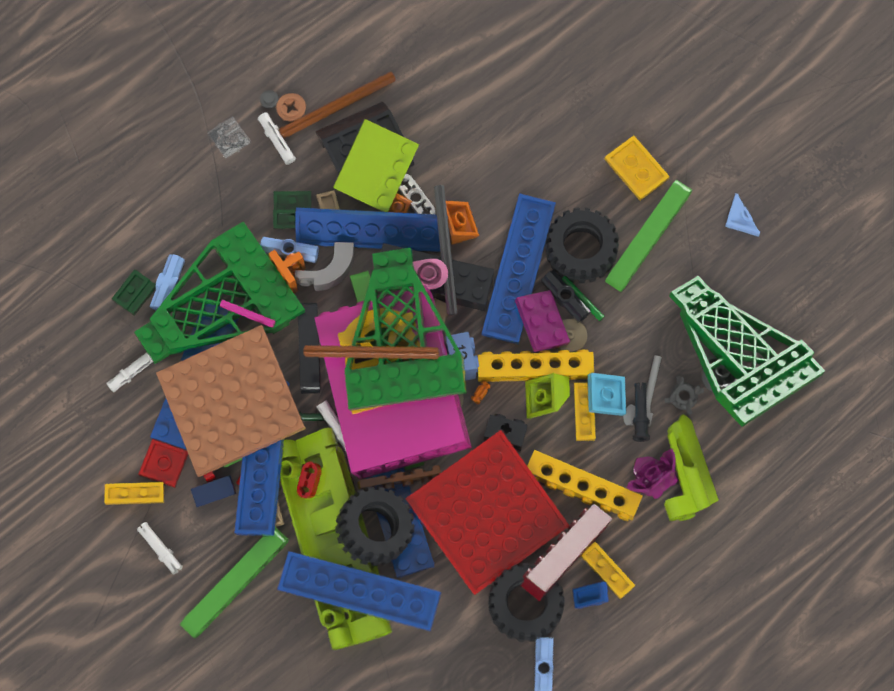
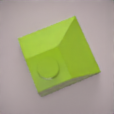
[525,373,570,419]

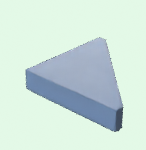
[725,193,760,237]

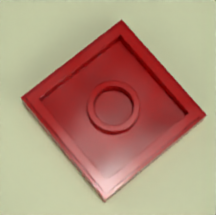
[138,438,189,488]

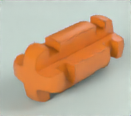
[471,381,490,404]

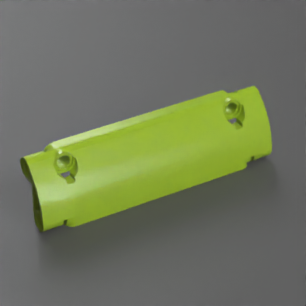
[280,428,392,650]

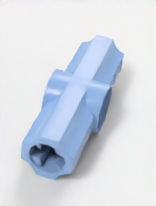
[260,237,319,263]
[150,254,185,311]
[535,638,553,691]

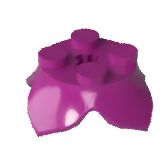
[626,449,678,499]

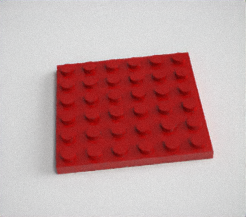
[405,430,570,595]

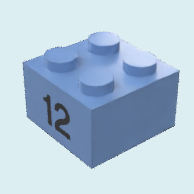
[445,332,479,381]

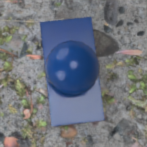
[573,582,609,609]

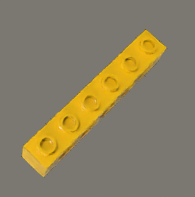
[478,349,594,382]
[527,450,643,521]

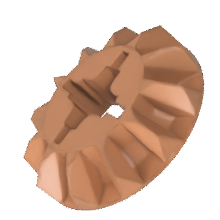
[276,93,306,122]

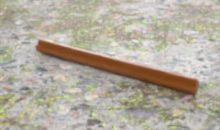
[279,72,396,138]
[304,345,440,359]

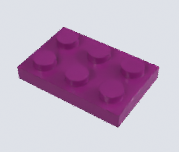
[515,290,570,352]

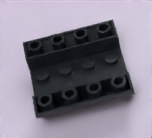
[315,101,415,196]

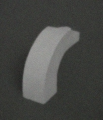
[295,242,354,291]

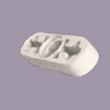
[398,174,435,214]

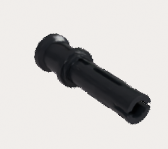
[632,382,650,442]

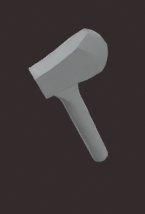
[623,355,662,427]

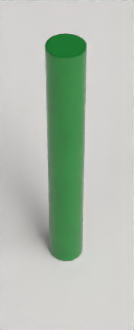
[562,276,605,322]

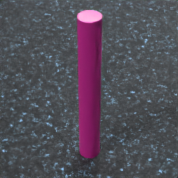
[220,300,276,328]

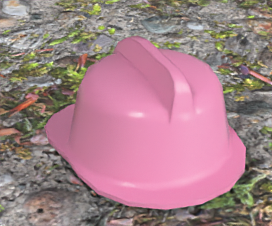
[410,258,448,290]

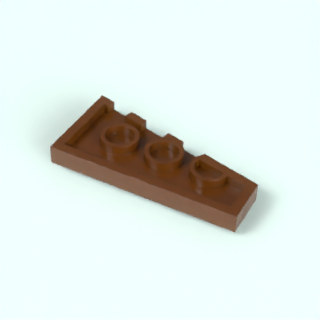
[357,465,441,491]

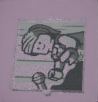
[207,117,251,159]

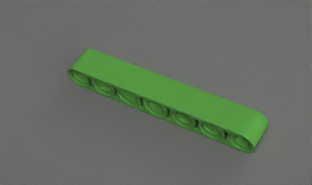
[605,180,692,292]
[180,527,289,639]

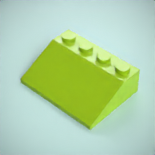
[333,119,419,212]

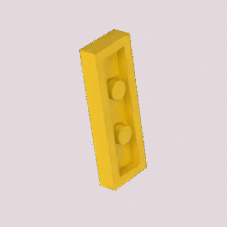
[574,383,596,441]
[104,482,164,505]
[581,542,635,600]

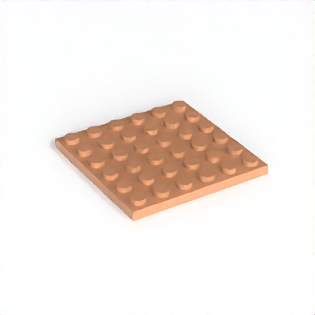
[156,325,306,477]

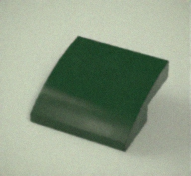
[273,191,312,229]

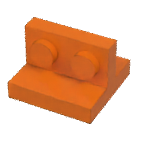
[268,249,306,294]

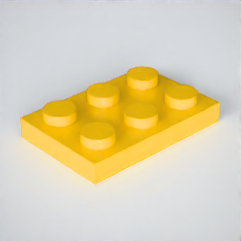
[604,135,670,201]

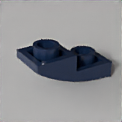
[191,475,237,507]

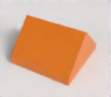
[446,201,479,245]

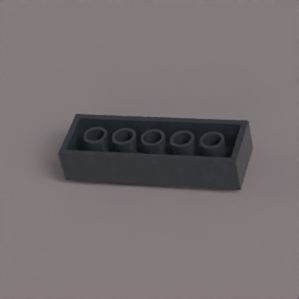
[381,243,494,311]

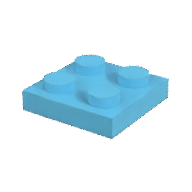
[588,373,626,416]

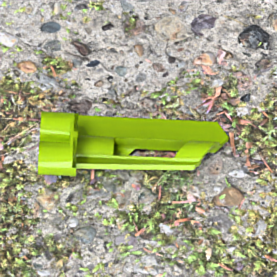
[664,414,719,521]

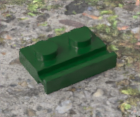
[111,269,156,316]

